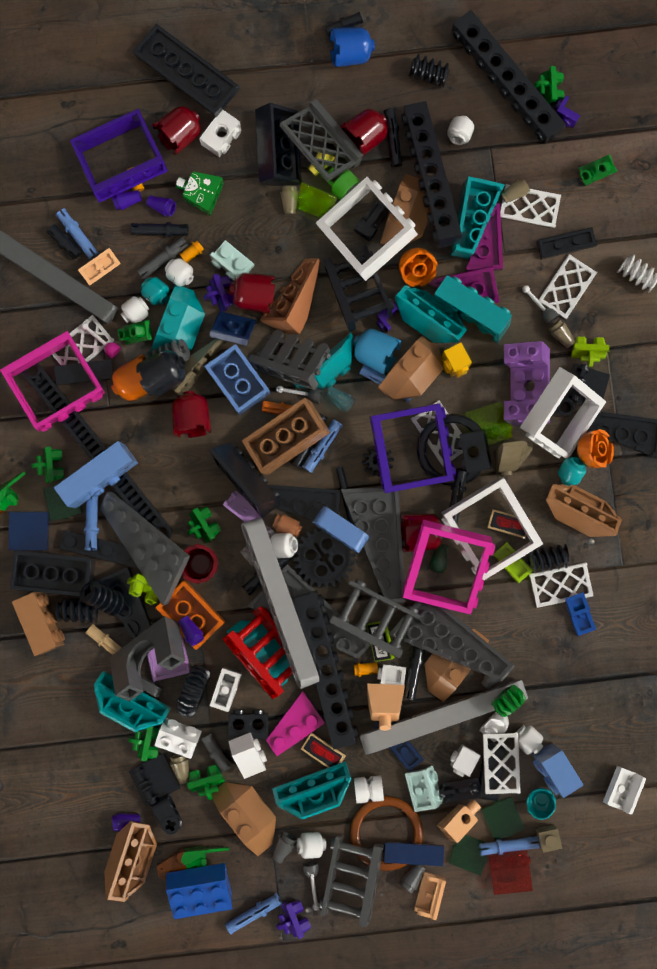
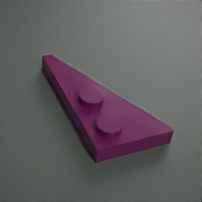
[466,203,503,271]
[428,266,500,303]

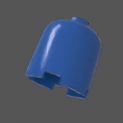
[330,27,375,67]

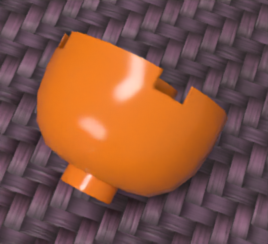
[398,247,438,287]
[577,429,614,468]

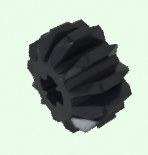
[362,446,394,478]

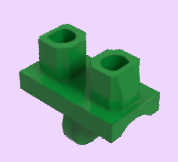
[534,66,564,105]
[578,154,617,186]
[118,320,152,345]
[31,446,64,483]
[187,507,221,544]
[128,726,160,761]
[187,765,225,800]

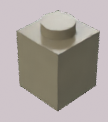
[535,824,562,853]

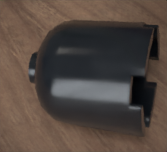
[136,350,186,398]

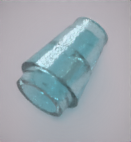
[326,386,355,412]

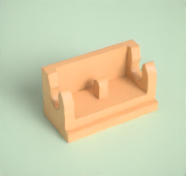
[78,248,121,286]
[414,871,446,920]

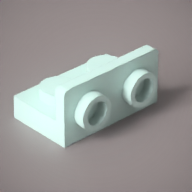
[210,240,255,281]
[405,766,443,812]

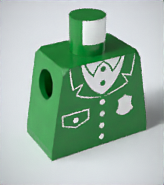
[176,172,224,216]

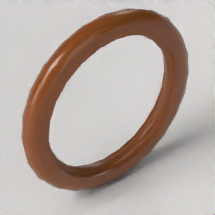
[350,796,423,871]

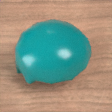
[526,787,556,820]

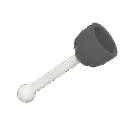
[522,286,559,325]
[276,386,322,404]
[303,862,319,911]

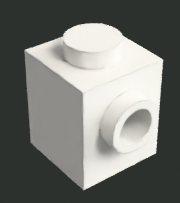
[450,744,480,777]

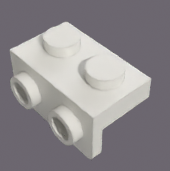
[155,718,202,759]
[603,766,646,814]

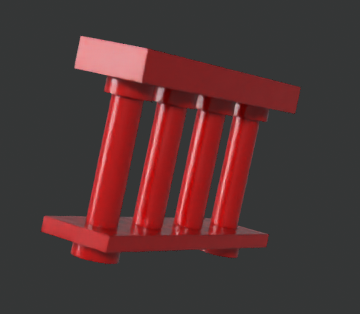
[222,606,293,699]

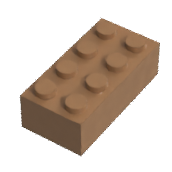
[242,398,331,475]

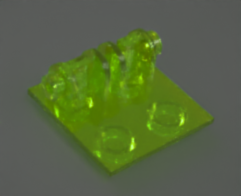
[297,182,337,218]
[465,401,513,449]

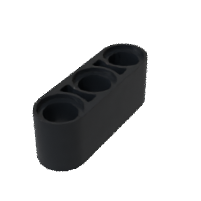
[478,742,505,801]

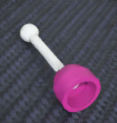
[81,323,121,359]

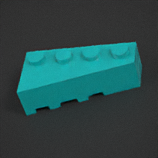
[451,176,505,259]
[434,275,512,344]

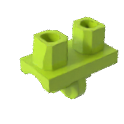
[571,336,609,367]
[127,573,159,605]

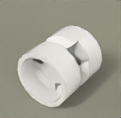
[354,775,384,803]

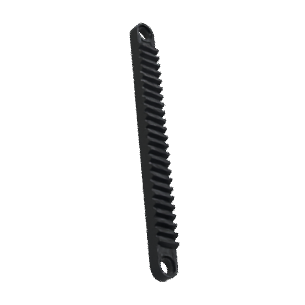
[22,363,173,539]

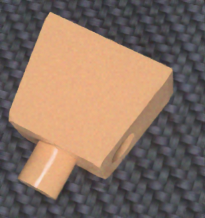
[367,684,405,731]
[436,799,481,843]

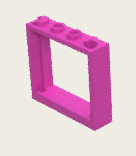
[0,331,105,432]
[402,520,495,615]

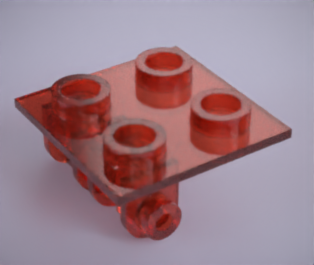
[488,850,533,895]

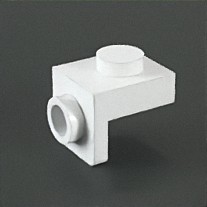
[377,664,406,685]

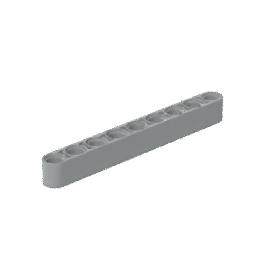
[241,517,319,689]
[359,679,528,755]

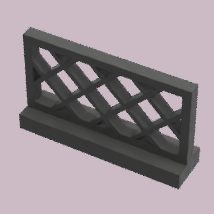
[280,99,364,182]

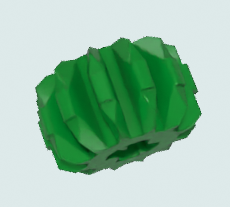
[492,685,526,717]

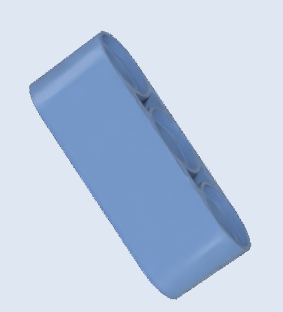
[313,506,370,553]

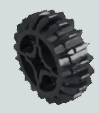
[176,665,211,718]

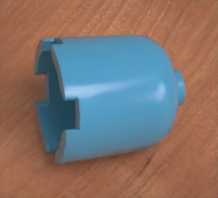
[353,329,401,375]

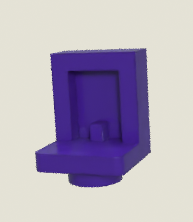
[554,95,580,128]
[376,302,399,333]

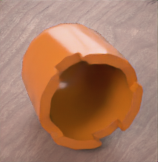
[111,354,148,401]

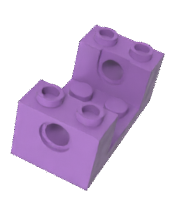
[504,341,550,426]

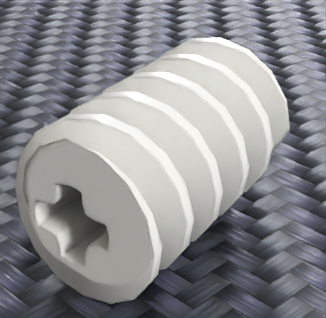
[617,254,657,293]

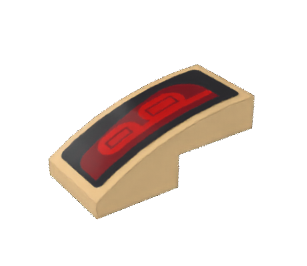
[488,510,531,539]
[301,733,346,768]

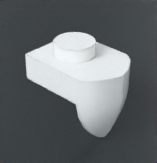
[479,712,509,743]

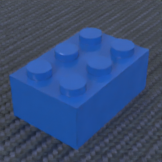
[166,863,232,919]

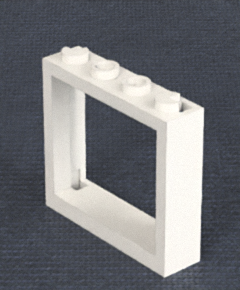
[316,177,418,281]
[520,367,606,459]
[441,476,543,580]

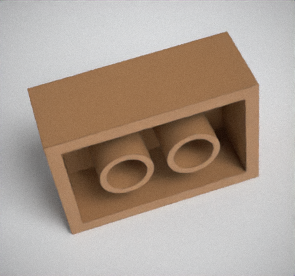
[12,592,65,656]

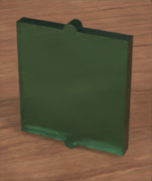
[43,483,82,521]
[482,797,525,842]
[449,835,488,876]

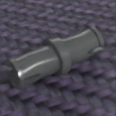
[201,733,231,773]

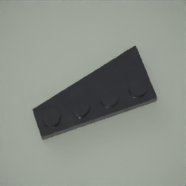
[587,412,657,458]
[266,484,340,520]

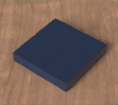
[210,311,256,346]
[8,512,49,551]

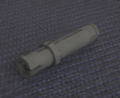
[136,236,189,280]

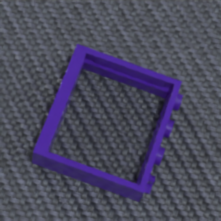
[70,109,168,203]
[369,403,456,493]

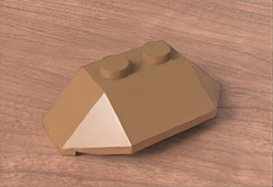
[380,174,429,245]
[378,335,444,400]
[546,484,622,537]
[424,629,489,702]
[212,782,276,856]
[104,821,157,902]

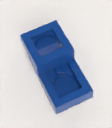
[565,592,596,637]

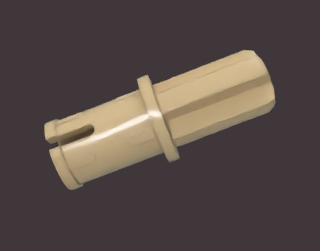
[86,624,121,655]

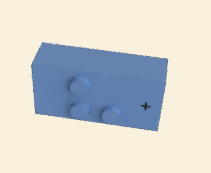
[54,441,138,508]

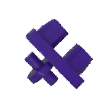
[203,274,234,312]
[276,900,311,939]

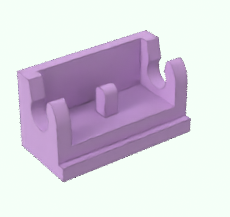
[223,491,260,522]

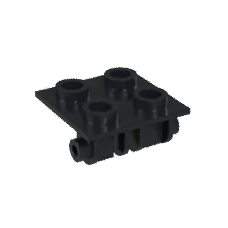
[564,364,610,405]
[129,753,181,806]

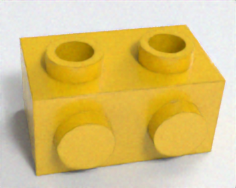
[441,342,472,378]

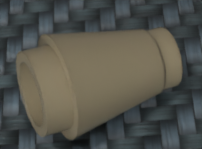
[501,178,530,203]
[280,186,299,215]
[548,320,576,348]
[169,754,189,784]

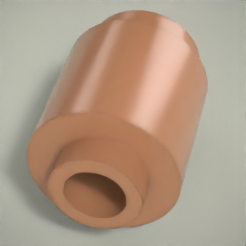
[272,514,302,537]

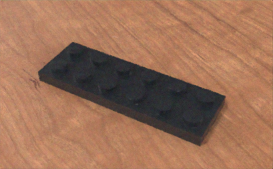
[132,24,240,117]

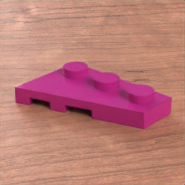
[266,691,325,756]

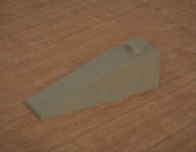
[171,338,227,396]
[493,441,534,476]

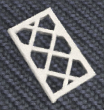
[500,184,561,228]
[539,254,597,319]
[52,315,115,365]
[411,400,471,467]
[529,562,593,608]
[483,732,521,794]

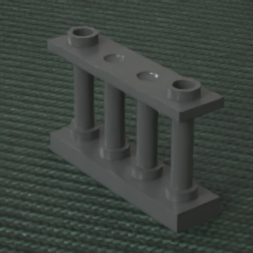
[330,579,421,659]
[319,834,385,928]

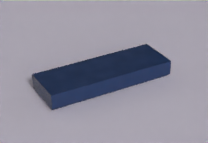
[372,721,424,772]
[384,841,444,866]

